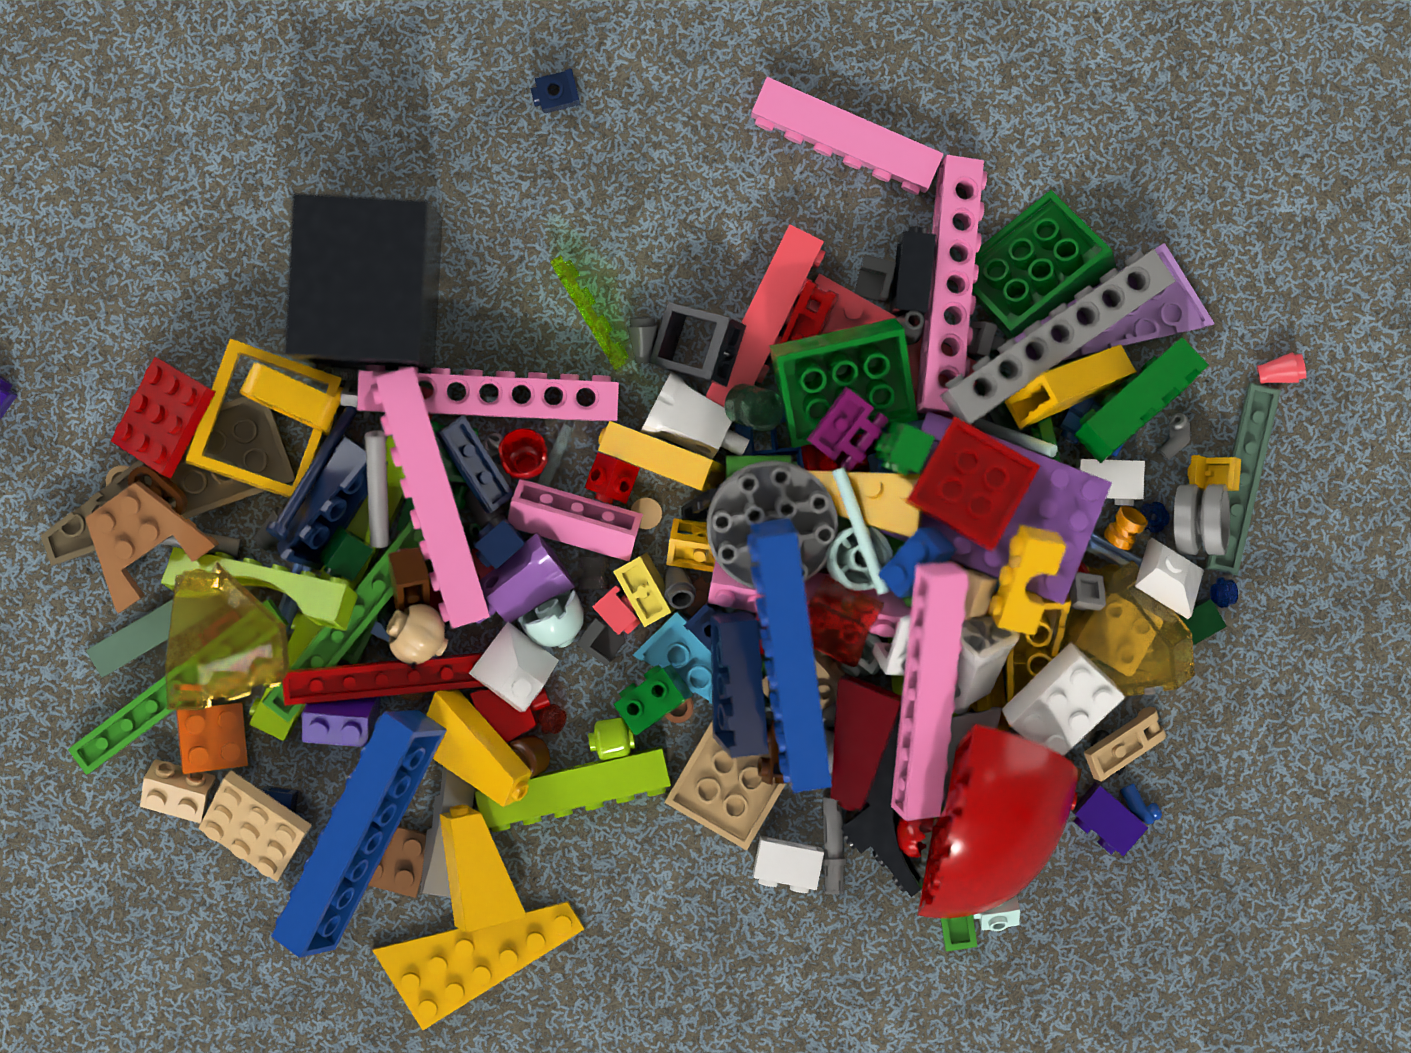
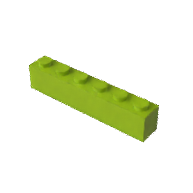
[475,745,671,832]

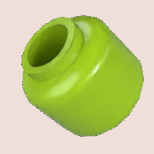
[588,717,636,761]

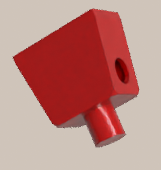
[470,687,551,743]

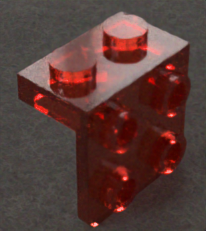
[807,575,885,667]

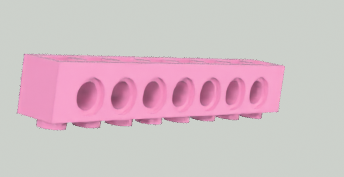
[916,155,987,417]
[357,365,619,422]

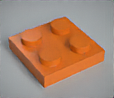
[176,702,248,774]

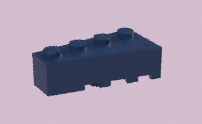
[710,611,769,758]

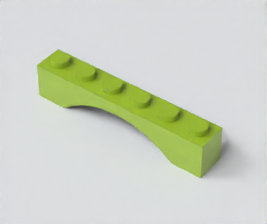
[161,547,358,631]

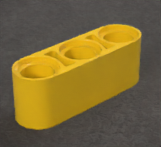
[240,362,340,432]

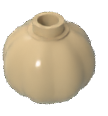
[386,604,448,664]

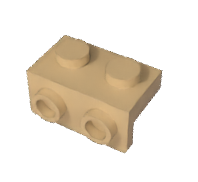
[140,759,215,824]

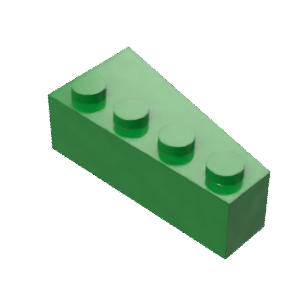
[1074,337,1209,464]

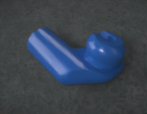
[1120,783,1162,824]

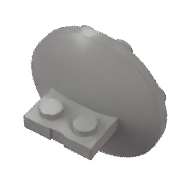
[707,461,838,589]

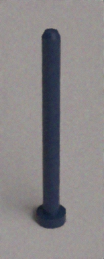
[266,406,357,541]

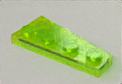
[550,255,630,373]

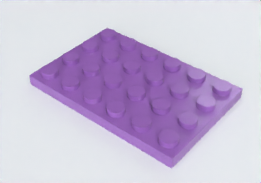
[880,411,1112,605]

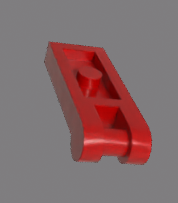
[771,281,838,364]

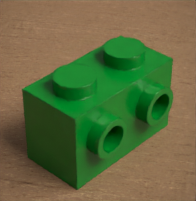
[874,422,935,476]
[613,664,693,736]

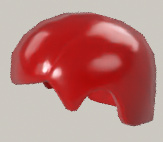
[498,428,548,480]
[897,817,934,858]

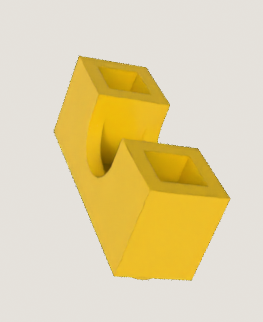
[989,525,1066,635]

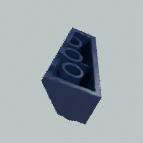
[277,437,388,570]

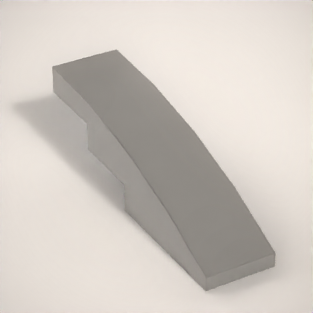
[420,766,475,898]

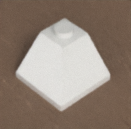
[1135,538,1204,619]
[469,622,559,712]

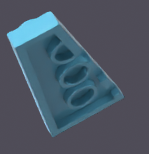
[632,610,768,704]

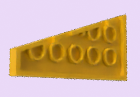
[372,901,585,1030]

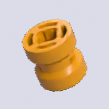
[1104,505,1148,550]

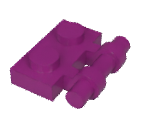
[807,387,889,472]

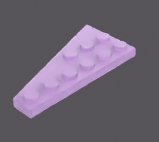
[1014,243,1215,361]

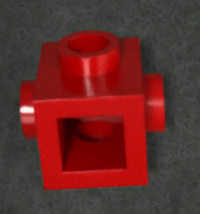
[584,452,640,505]

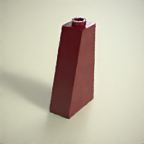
[830,673,902,811]

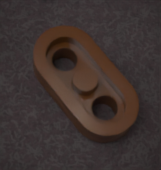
[128,465,188,515]

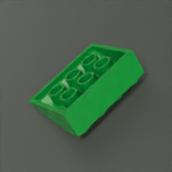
[972,190,1117,340]
[770,318,918,448]

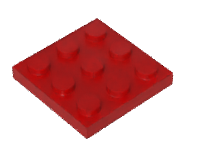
[111,357,216,478]
[905,416,1041,552]

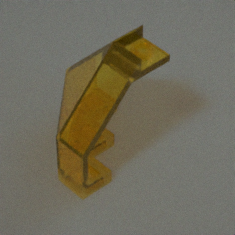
[1058,560,1195,697]
[165,561,289,710]

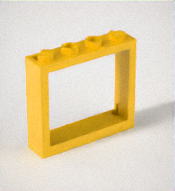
[186,339,343,498]

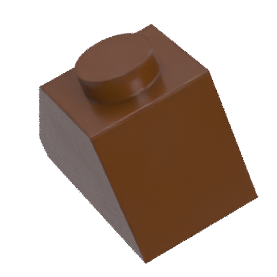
[388,547,430,613]

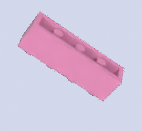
[508,479,643,562]

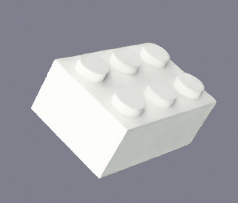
[1001,642,1125,756]

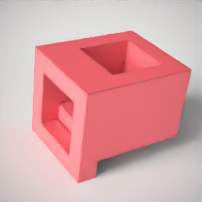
[592,584,641,635]

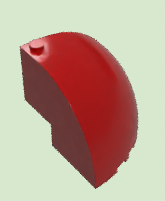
[917,724,1078,918]

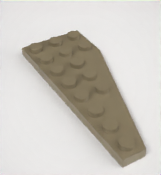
[41,396,296,566]

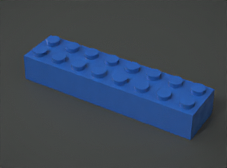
[746,518,832,793]
[271,710,447,958]

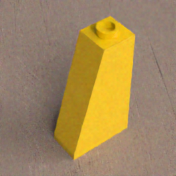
[1005,344,1136,430]
[598,421,726,492]
[426,689,532,807]
[439,804,526,933]

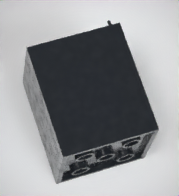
[284,193,443,374]

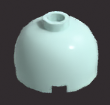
[825,527,892,591]
[518,590,584,648]

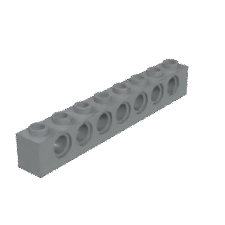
[940,249,1176,424]

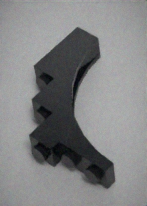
[841,711,923,897]

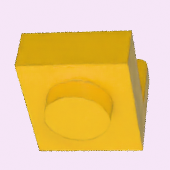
[1187,455,1241,491]

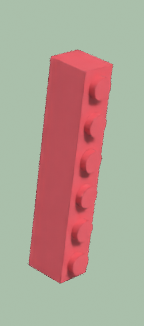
[705,224,826,415]

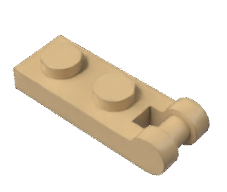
[1084,707,1166,782]

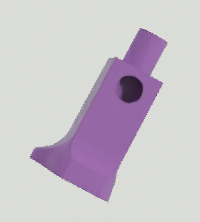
[476,533,576,624]

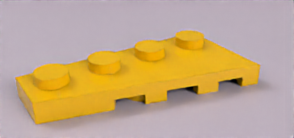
[809,471,922,538]

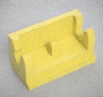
[613,552,676,627]

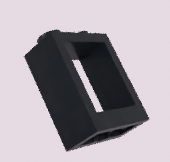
[890,226,936,316]
[649,302,746,387]

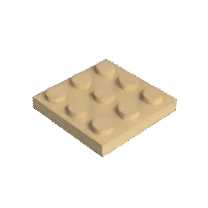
[664,720,786,851]
[198,770,312,882]

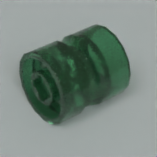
[724,383,784,432]

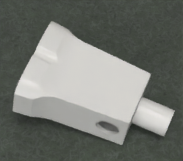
[640,371,750,459]
[954,616,1019,714]

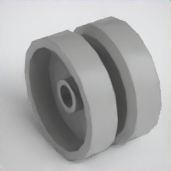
[1174,484,1230,555]

